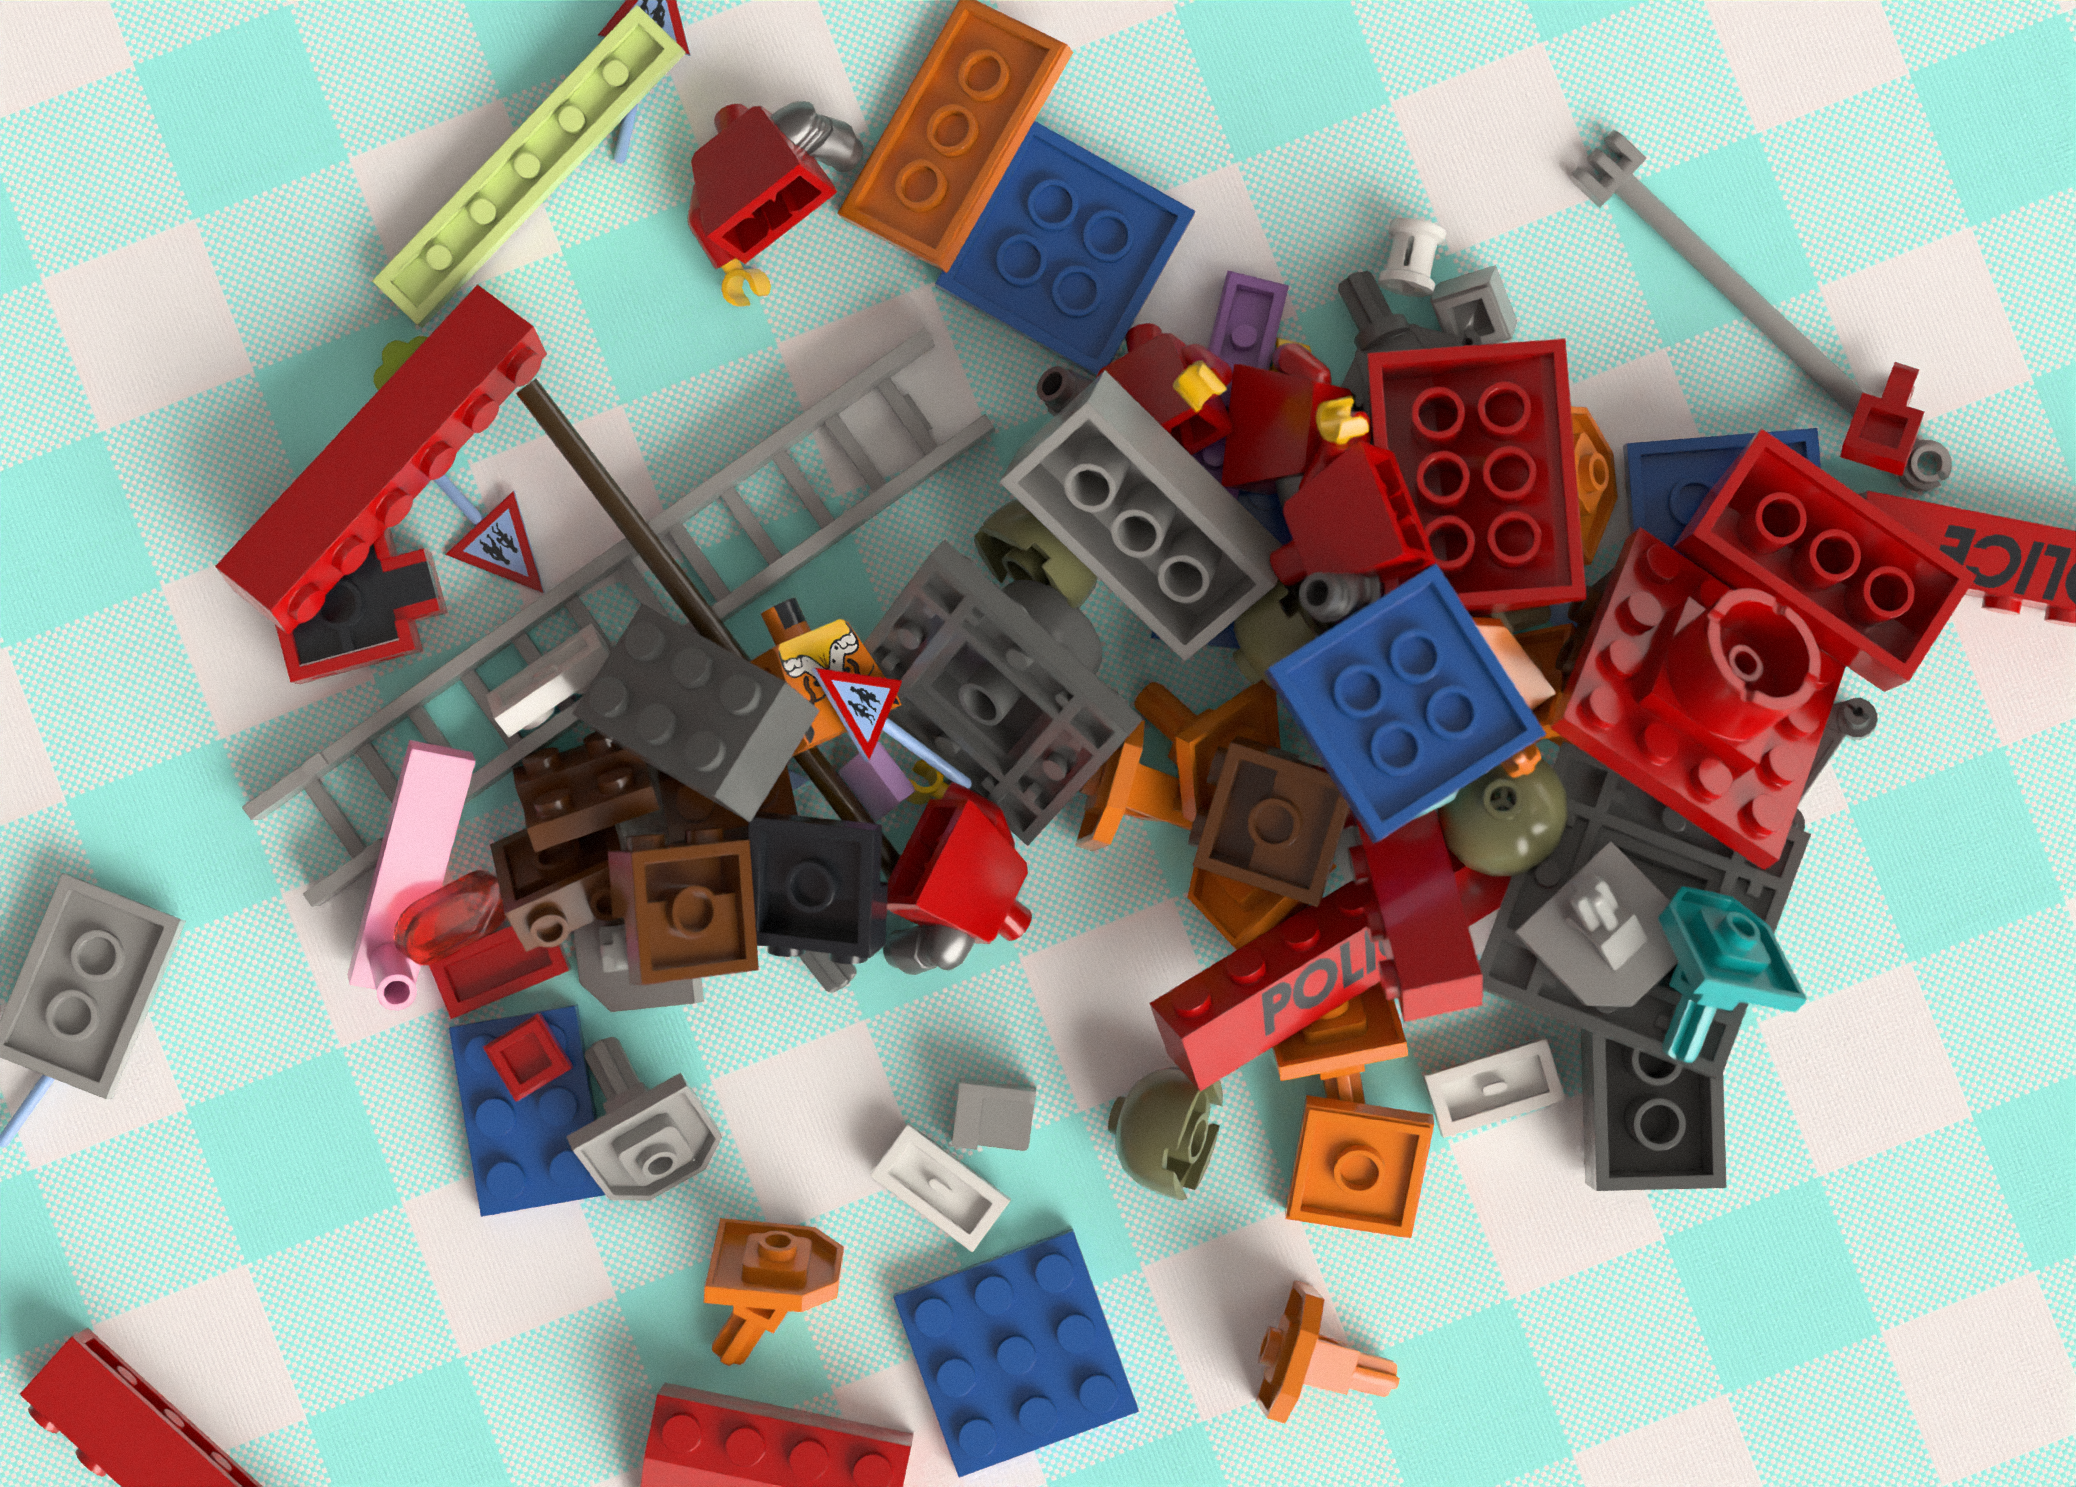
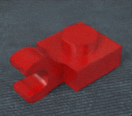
[1840,362,1925,476]

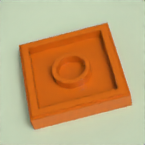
[1285,1095,1434,1238]

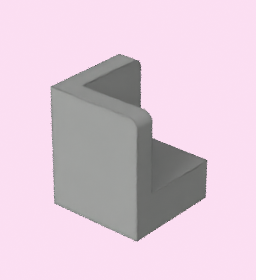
[951,1078,1036,1151]

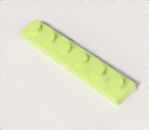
[372,5,686,328]

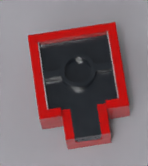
[275,528,448,684]

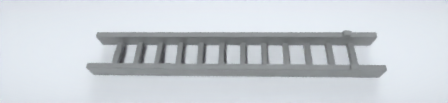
[242,328,995,907]

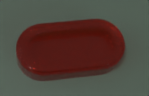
[393,870,506,965]

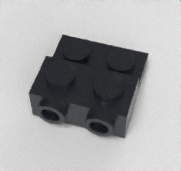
[748,811,888,964]

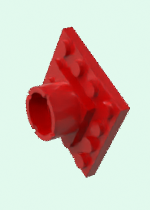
[1550,527,1846,870]

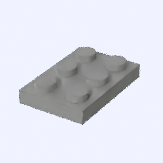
[0,873,186,1099]

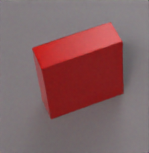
[483,1012,573,1102]

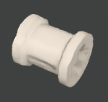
[1377,218,1446,297]

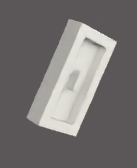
[486,623,610,737]
[1422,1037,1566,1138]
[870,1122,1011,1252]

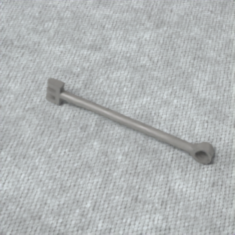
[1569,130,1952,492]

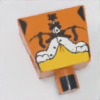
[750,598,902,757]

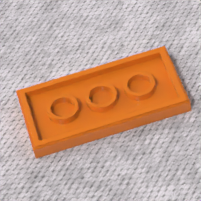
[837,0,1073,273]

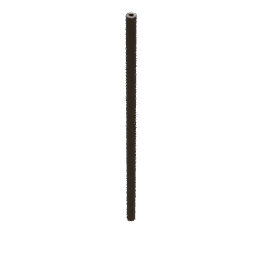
[516,378,900,881]

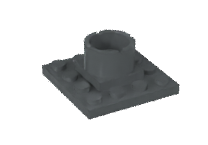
[863,539,1143,846]
[1479,741,1811,1081]

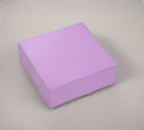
[838,741,915,822]

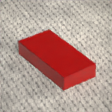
[427,925,572,1019]

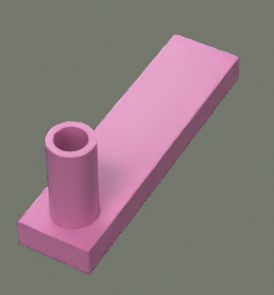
[347,740,475,1010]

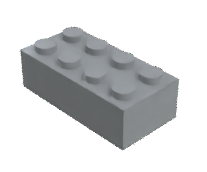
[999,371,1283,661]

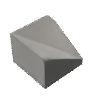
[1430,265,1517,345]

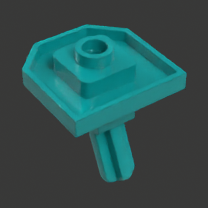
[1658,886,1808,1063]

